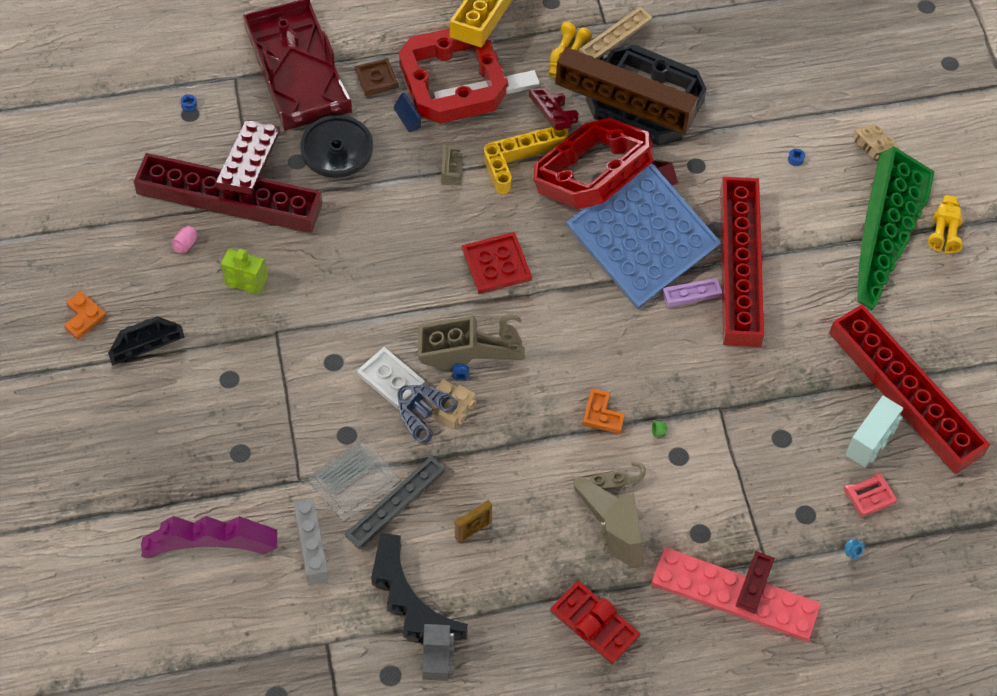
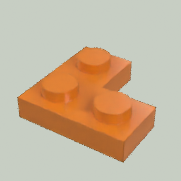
[64,291,107,340]
[582,388,625,434]

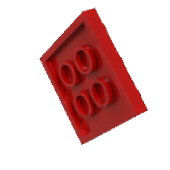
[462,232,532,294]

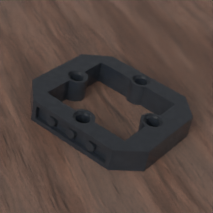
[586,44,707,146]

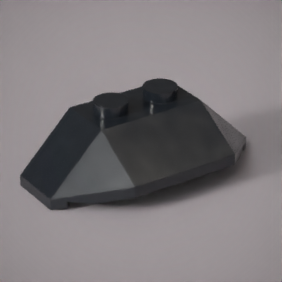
[108,316,185,366]

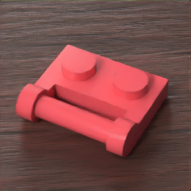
[844,472,897,518]

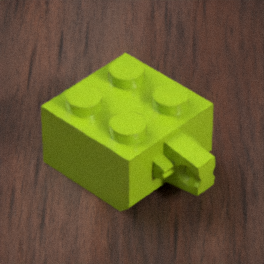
[221,248,268,295]

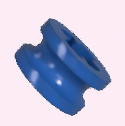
[181,94,197,112]
[788,148,805,166]
[452,364,469,381]

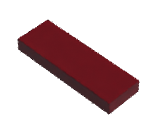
[736,551,775,614]

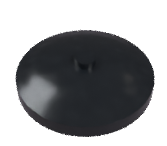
[300,115,373,178]

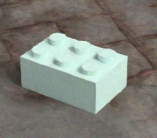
[845,396,903,468]

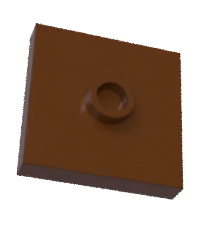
[354,58,399,96]

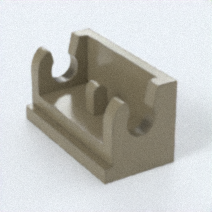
[441,145,463,185]

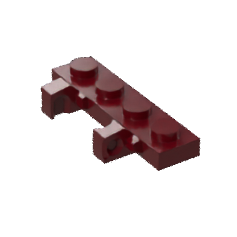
[528,88,579,130]

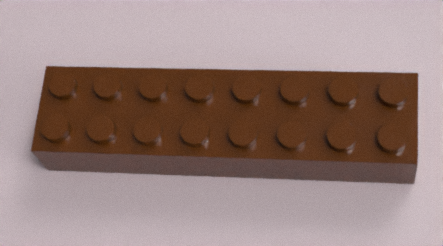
[555,47,698,135]

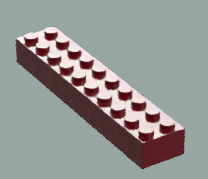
[133,153,323,233]

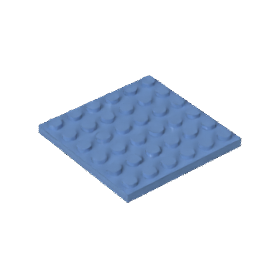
[565,163,721,309]

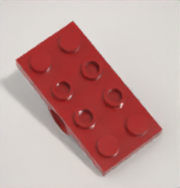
[550,581,640,665]

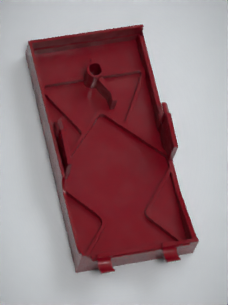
[243,0,352,131]

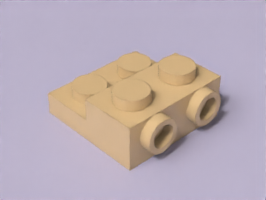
[425,379,477,430]

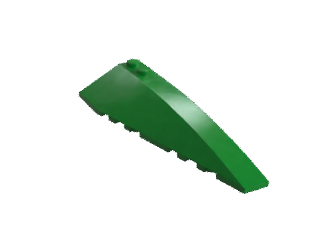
[857,146,935,310]

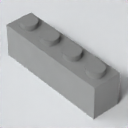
[294,498,329,585]

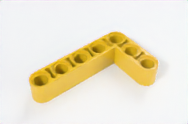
[484,127,568,195]

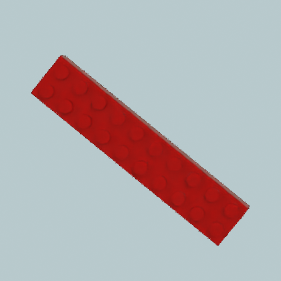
[720,177,764,347]
[829,304,990,474]

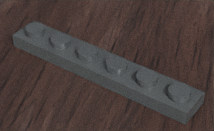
[345,456,445,550]

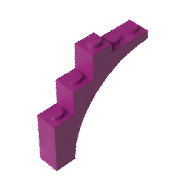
[141,516,277,559]

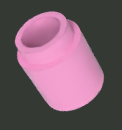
[171,226,198,253]

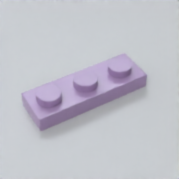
[662,278,722,308]

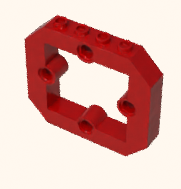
[398,28,509,124]
[533,118,654,209]

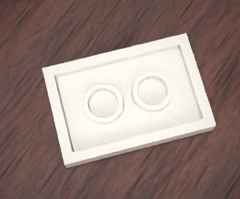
[357,347,425,410]

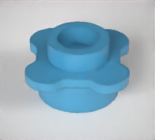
[844,538,865,560]

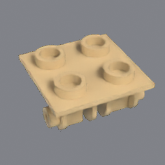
[853,124,899,161]

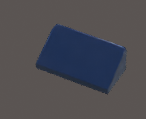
[394,92,421,132]

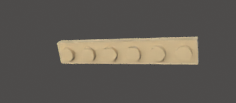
[578,7,653,59]

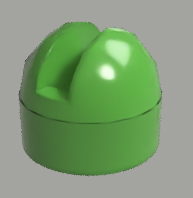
[652,421,668,437]

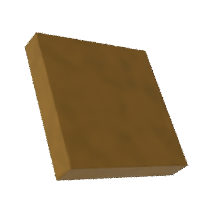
[455,500,492,543]

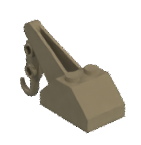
[418,314,525,370]
[573,462,646,568]

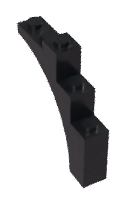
[371,533,468,642]

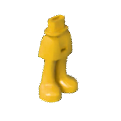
[548,22,592,78]
[927,195,963,253]

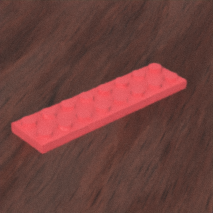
[651,547,821,642]

